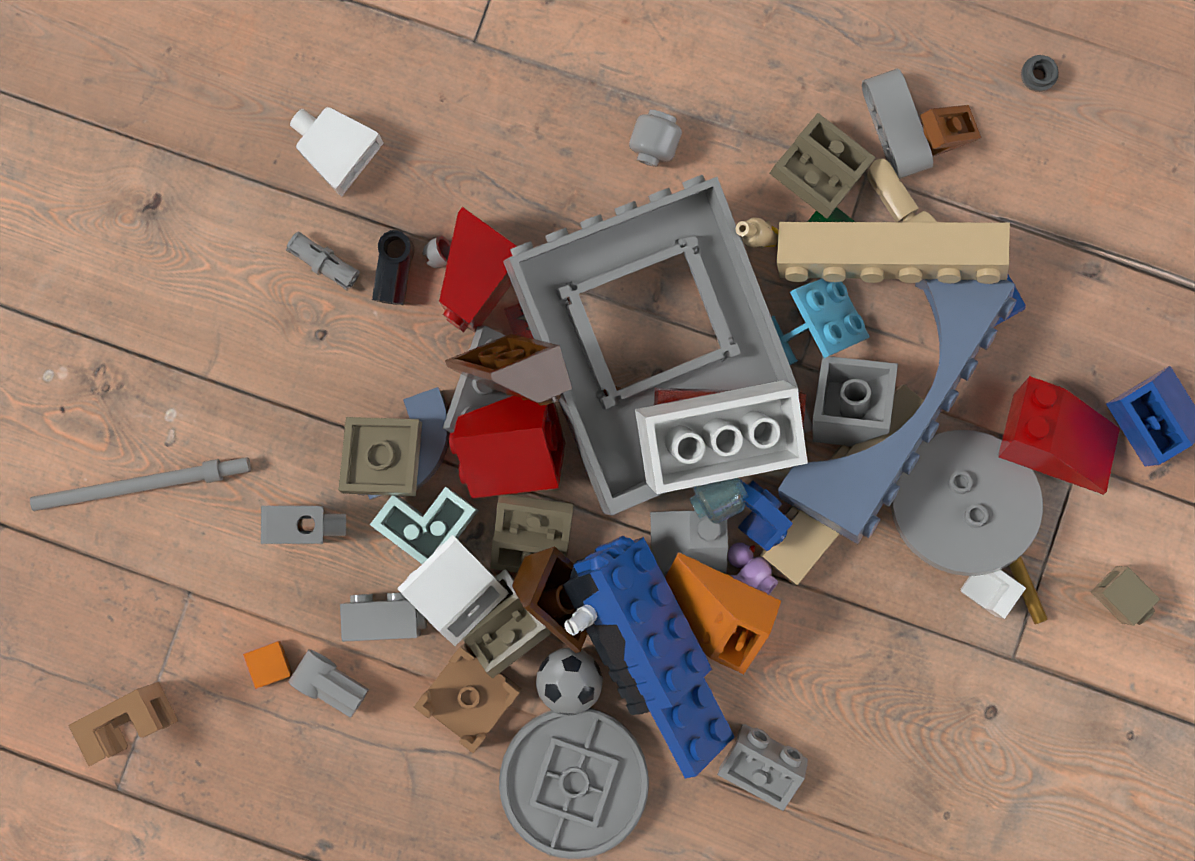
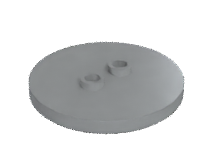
[891,430,1043,576]
[499,708,649,859]

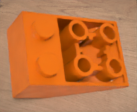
[665,552,781,675]

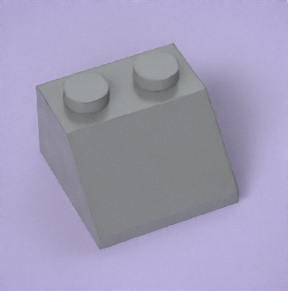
[813,356,898,446]

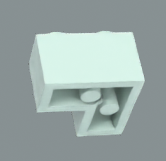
[370,487,479,564]

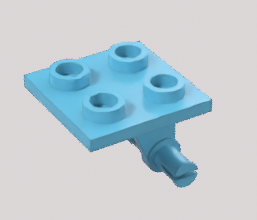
[771,278,870,365]

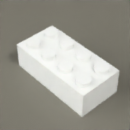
[635,380,808,494]

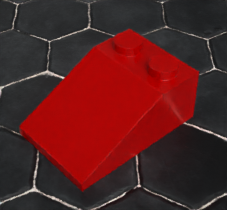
[998,376,1120,495]

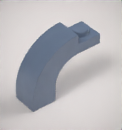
[357,387,450,500]

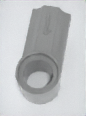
[289,649,369,718]

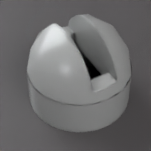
[422,236,451,268]

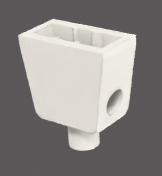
[290,107,384,196]

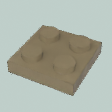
[338,417,422,496]

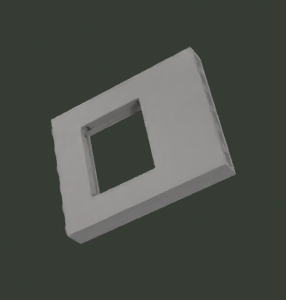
[503,175,813,516]

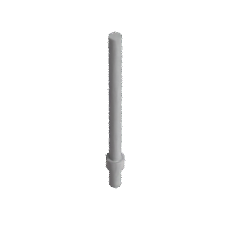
[30,457,251,511]

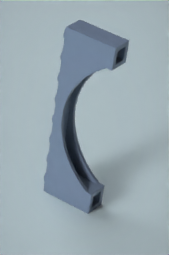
[778,279,1017,544]

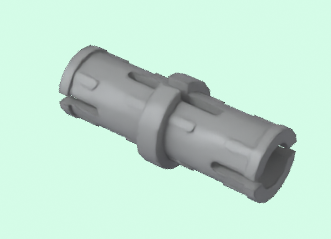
[286,231,360,291]

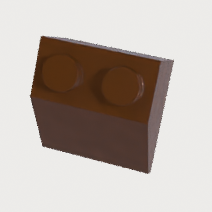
[512,546,588,653]

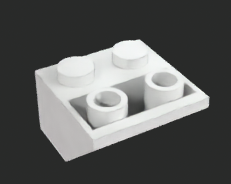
[397,535,509,646]

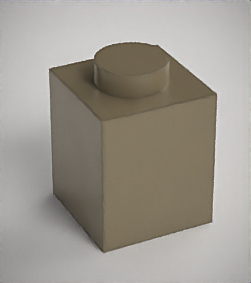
[1091,566,1160,626]

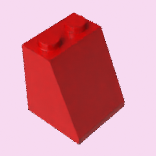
[439,207,517,333]
[449,395,566,498]

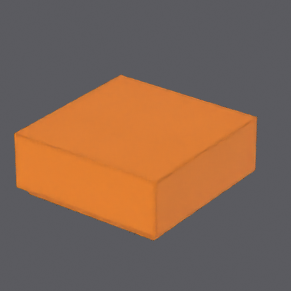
[243,640,293,689]

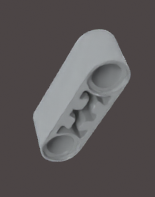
[862,68,933,179]

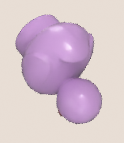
[727,543,778,595]

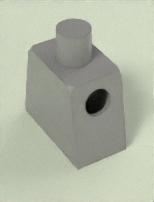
[261,506,346,544]

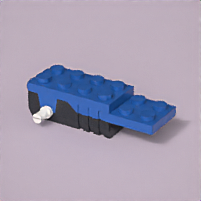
[562,536,735,779]

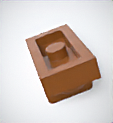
[920,105,982,157]

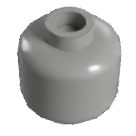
[629,110,682,167]

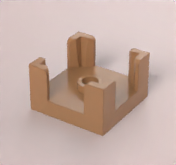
[414,644,522,754]
[68,682,178,766]

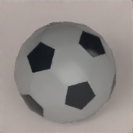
[536,648,603,716]

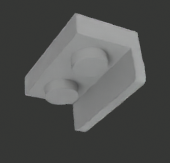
[717,724,808,811]

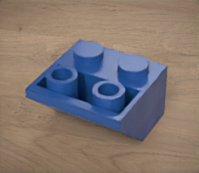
[1106,366,1195,467]

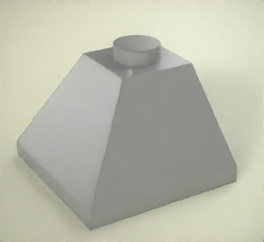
[650,510,728,577]

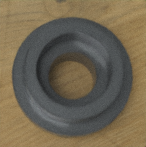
[1021,55,1059,92]

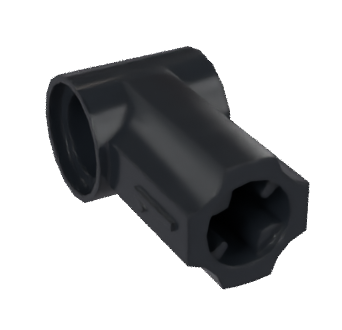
[372,230,414,306]

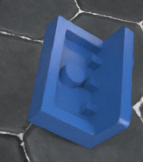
[728,478,793,551]

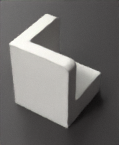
[961,570,1026,619]

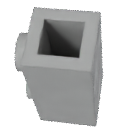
[340,592,427,642]

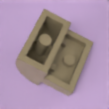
[769,113,876,218]
[490,494,574,573]
[463,569,552,678]

